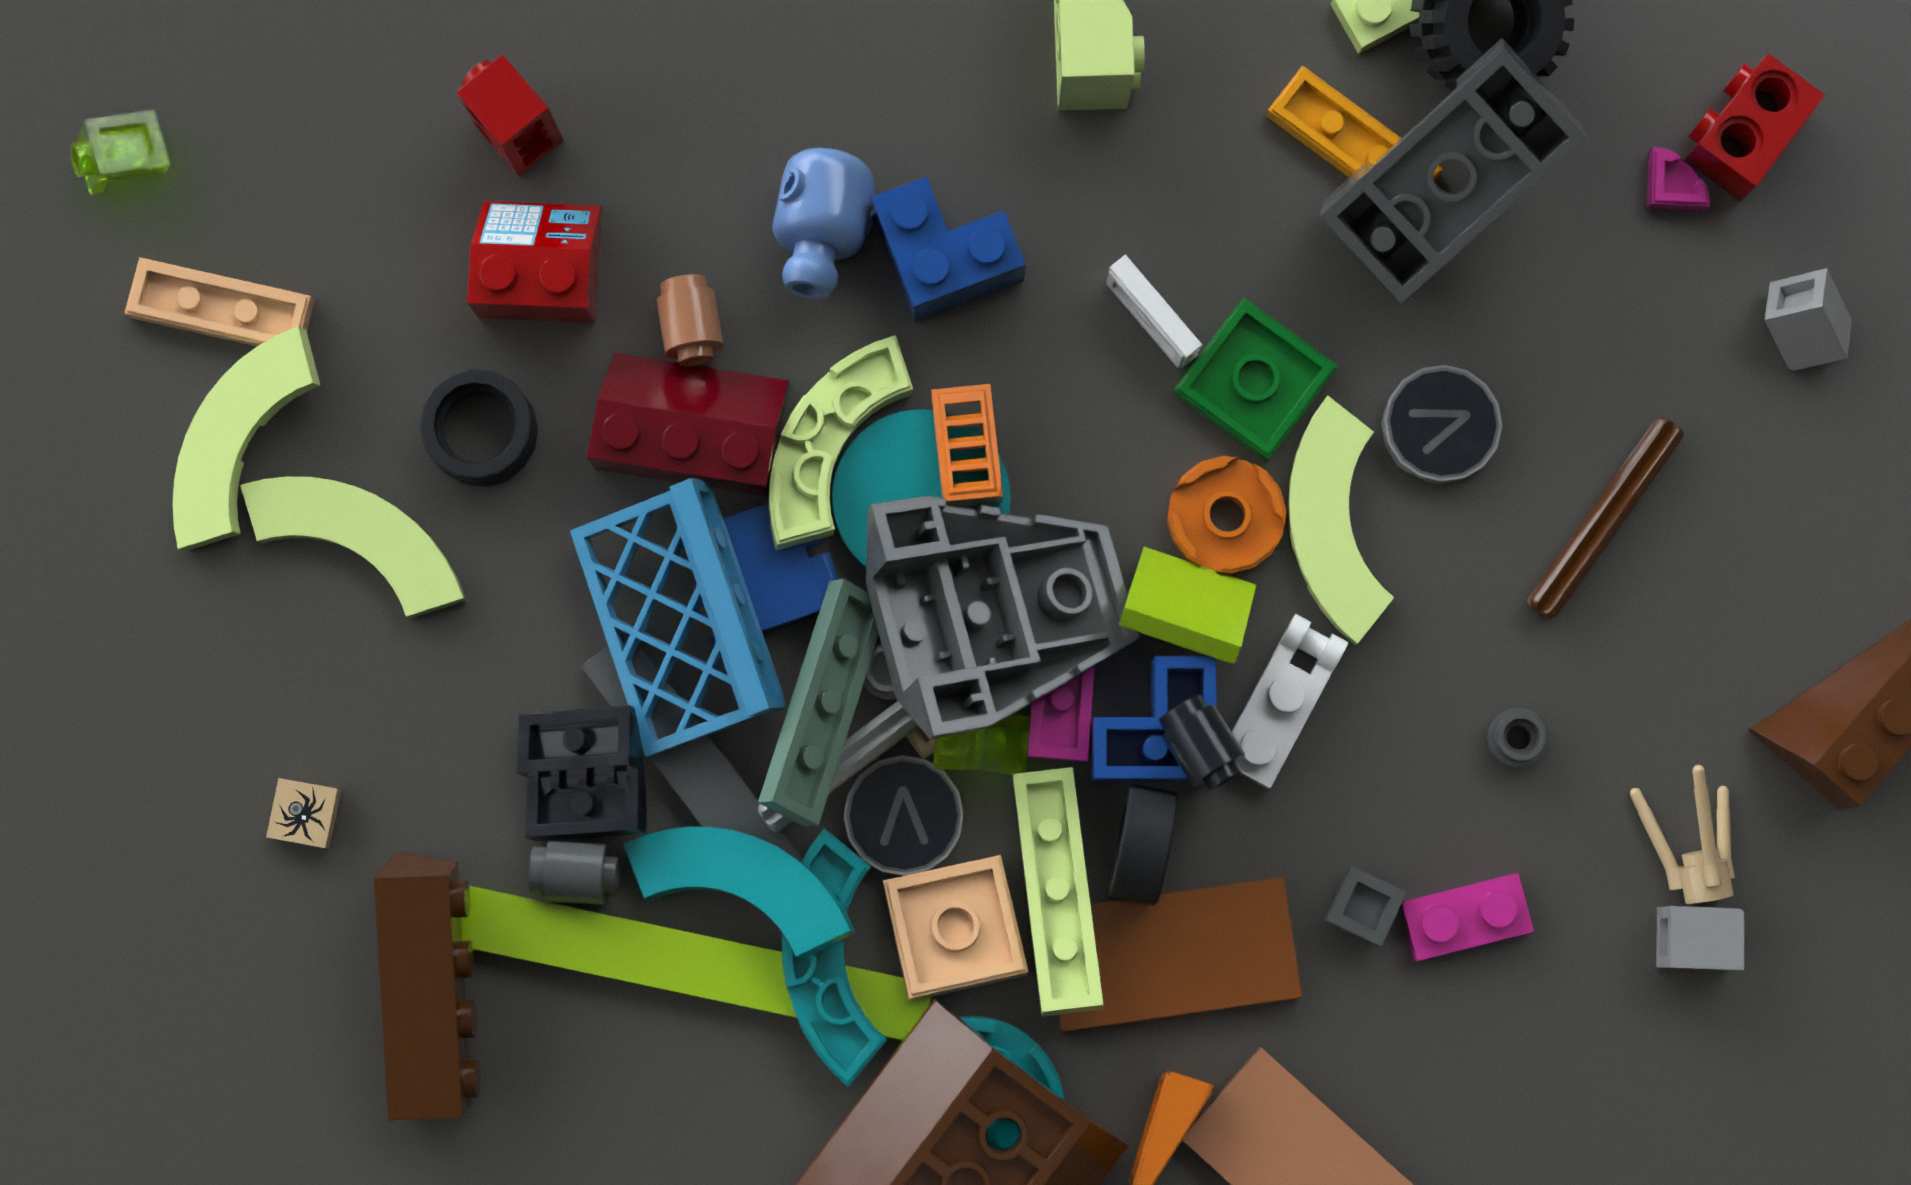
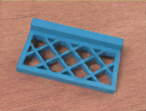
[570,478,788,757]

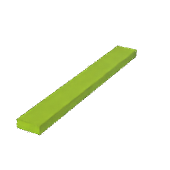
[461,886,932,1040]

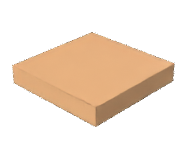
[883,855,1029,1002]

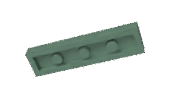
[758,579,879,827]

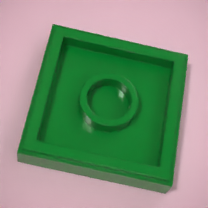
[1172,297,1339,463]

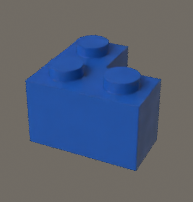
[871,176,1026,322]
[1091,656,1217,783]

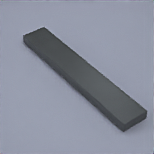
[580,632,803,863]

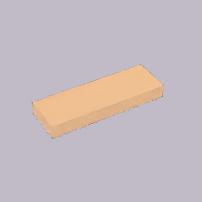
[124,257,315,347]

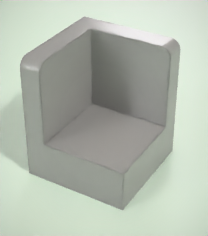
[1764,268,1852,371]
[1656,906,1744,970]

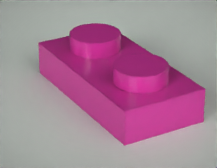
[1027,666,1095,763]
[1400,873,1534,961]

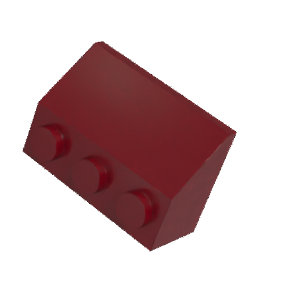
[587,352,789,497]

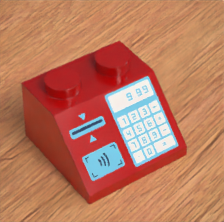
[467,201,602,323]

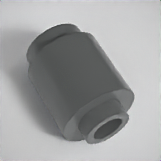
[529,841,619,905]

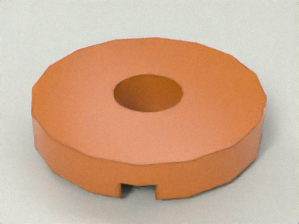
[1167,456,1287,576]

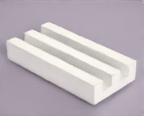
[1106,254,1202,369]

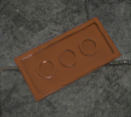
[1059,877,1302,1032]

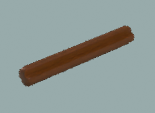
[1527,417,1684,620]

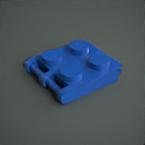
[682,503,838,648]

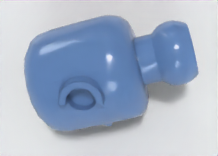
[772,147,875,299]

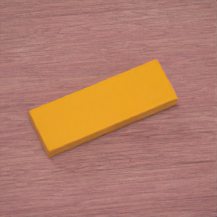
[1266,65,1443,181]

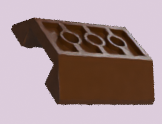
[794,999,1128,1185]

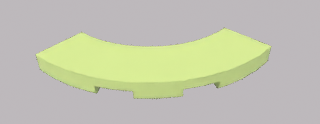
[172,327,321,551]
[768,335,913,551]
[1287,395,1394,646]
[240,476,467,619]

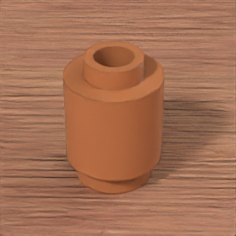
[656,274,724,367]

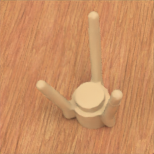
[1630,765,1735,904]

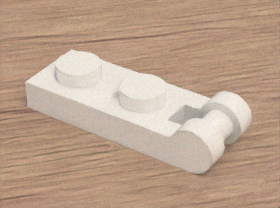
[1231,613,1348,790]

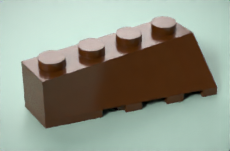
[1748,619,1911,810]
[374,852,480,1121]

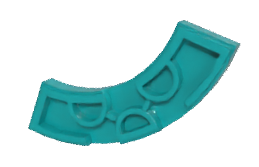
[623,827,856,959]
[782,828,887,1087]

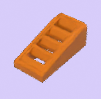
[931,384,1003,507]
[1128,1069,1215,1185]

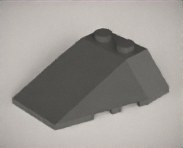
[866,496,1140,739]

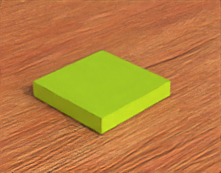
[1119,546,1256,664]

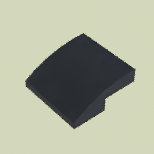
[517,705,647,841]

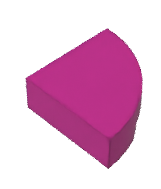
[1647,147,1710,212]

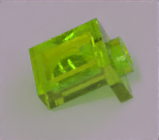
[70,110,170,195]
[933,714,1030,777]

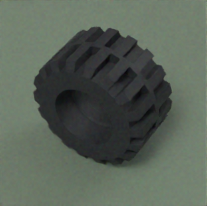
[1409,0,1574,90]

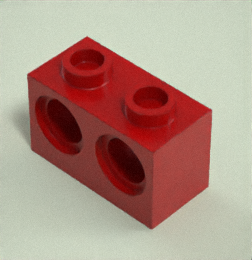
[1684,53,1825,201]
[456,54,564,177]

